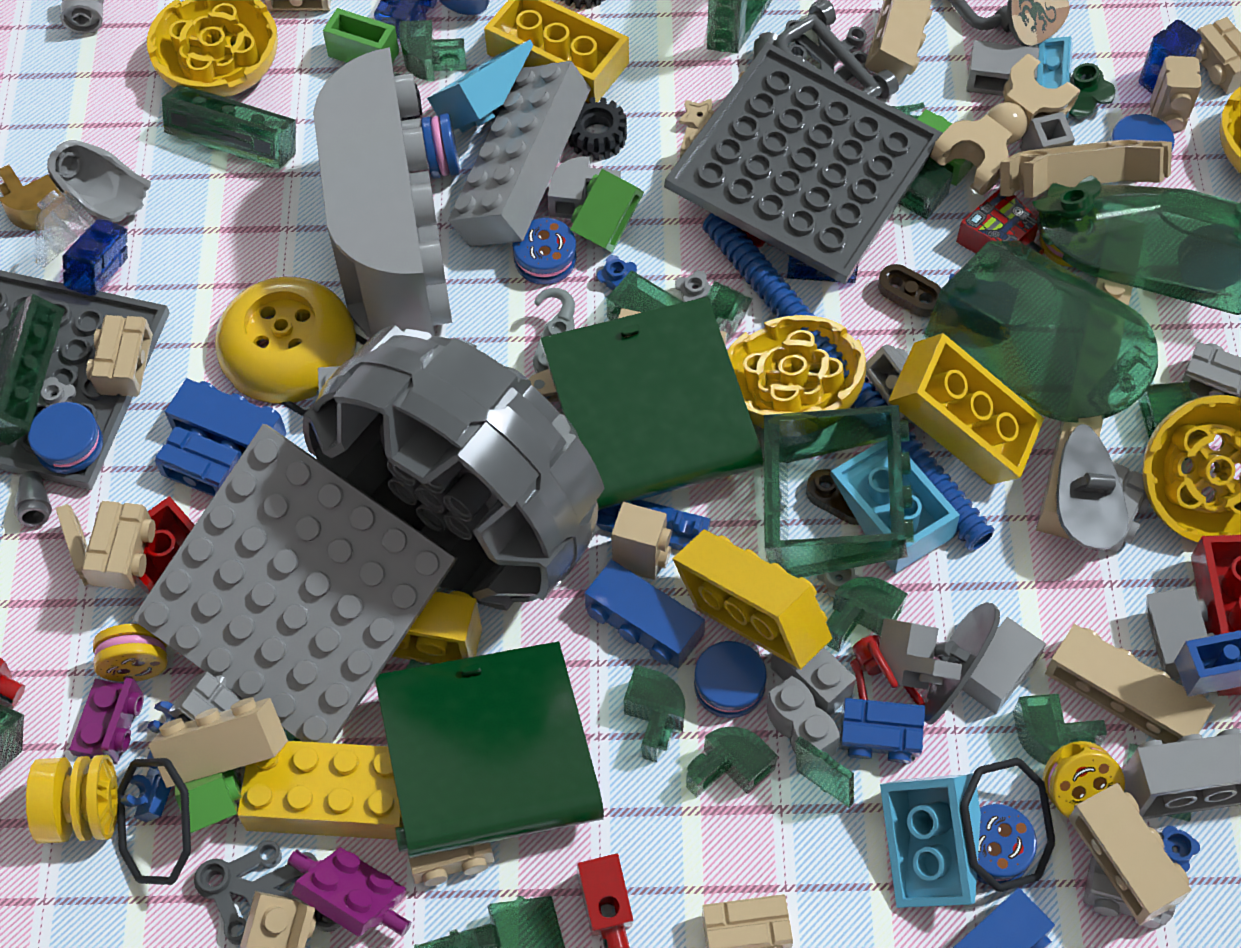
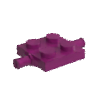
[287,847,412,937]

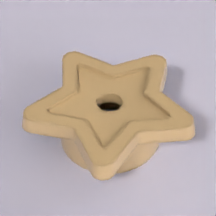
[679,99,714,129]

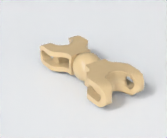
[930,54,1081,195]

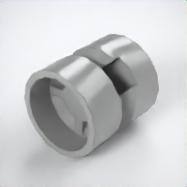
[60,0,104,34]

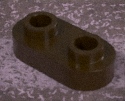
[878,264,944,317]
[806,469,859,525]

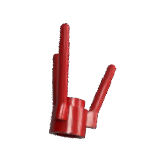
[850,635,925,706]

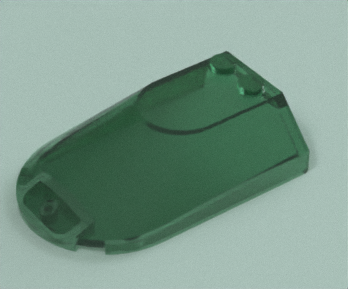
[1037,184,1241,315]
[924,240,1159,423]

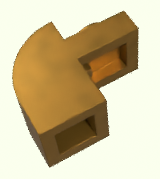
[0,164,72,231]

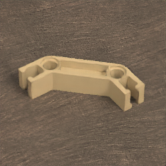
[1000,140,1172,198]

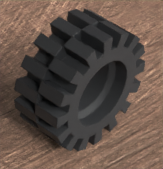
[569,97,627,161]

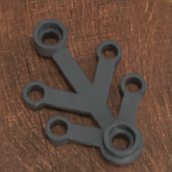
[784,0,868,82]
[194,840,340,945]

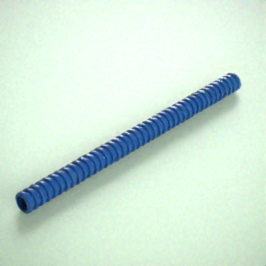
[702,213,995,550]

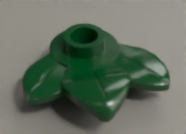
[1069,63,1116,119]
[1032,175,1101,219]

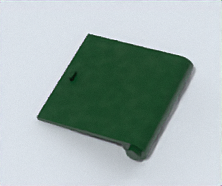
[540,296,763,511]
[375,641,604,859]

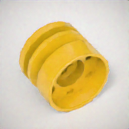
[26,755,118,844]

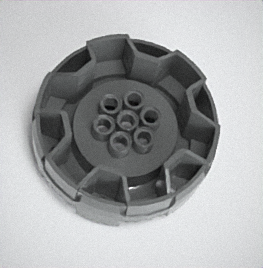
[302,325,605,611]

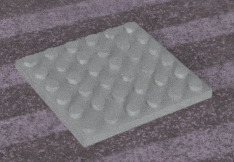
[132,424,458,743]

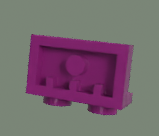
[69,678,144,764]

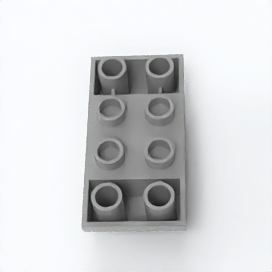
[313,47,453,338]

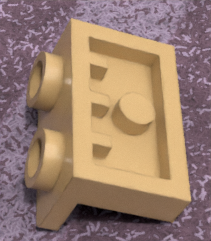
[240,891,316,948]

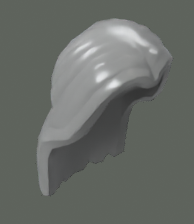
[47,140,151,222]

